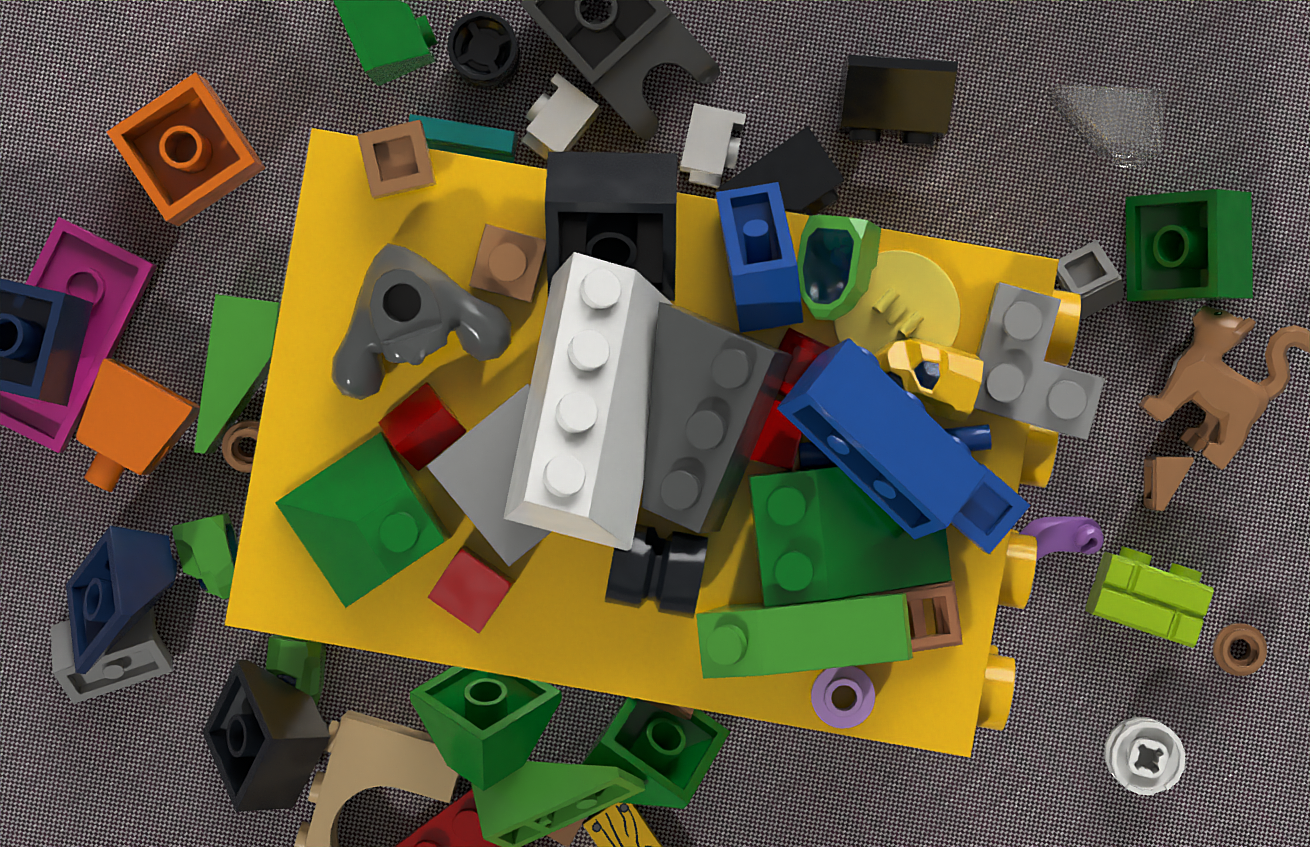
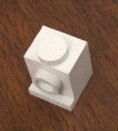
[521,73,600,160]
[680,103,746,188]

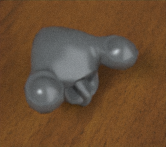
[331,243,511,400]

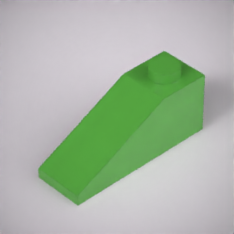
[194,294,281,454]
[696,593,913,679]
[471,761,646,847]

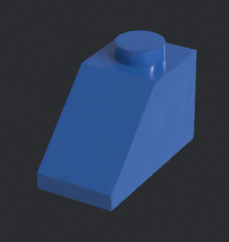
[716,182,804,333]

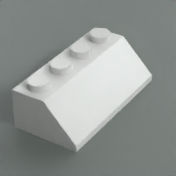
[503,252,673,551]

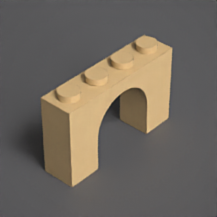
[294,710,460,847]

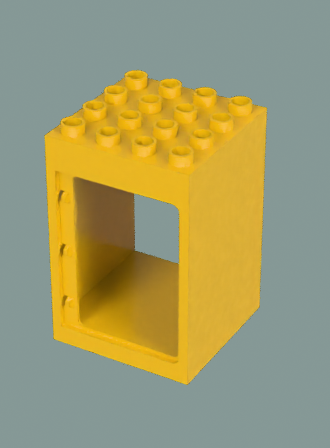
[225,128,1081,758]

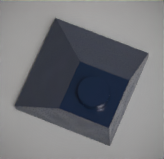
[66,526,177,674]

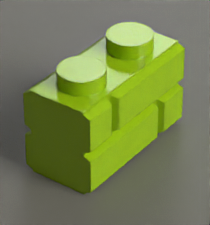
[1085,546,1214,648]

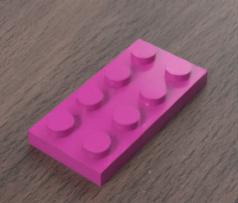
[0,217,157,453]

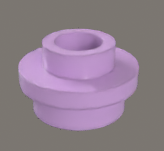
[811,666,875,728]

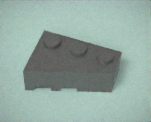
[641,302,794,533]

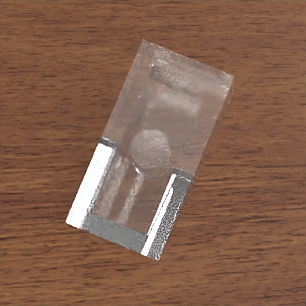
[1049,84,1165,168]

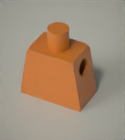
[76,358,200,492]

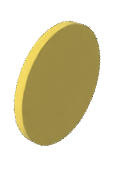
[833,250,960,377]

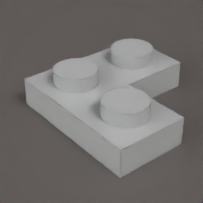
[974,282,1105,440]

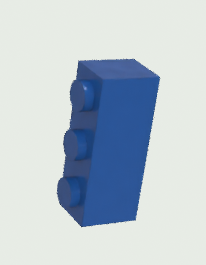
[777,338,987,540]

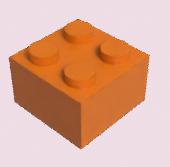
[106,72,266,226]

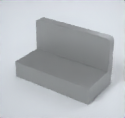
[50,606,173,704]

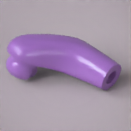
[1019,516,1104,561]

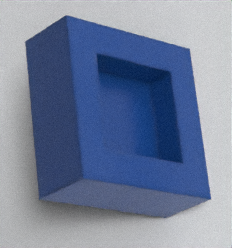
[951,463,1031,554]

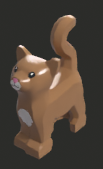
[1138,305,1310,470]

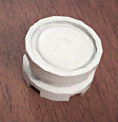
[1104,717,1186,796]

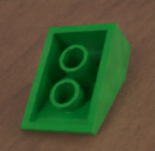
[748,465,952,607]

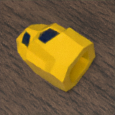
[874,337,984,422]

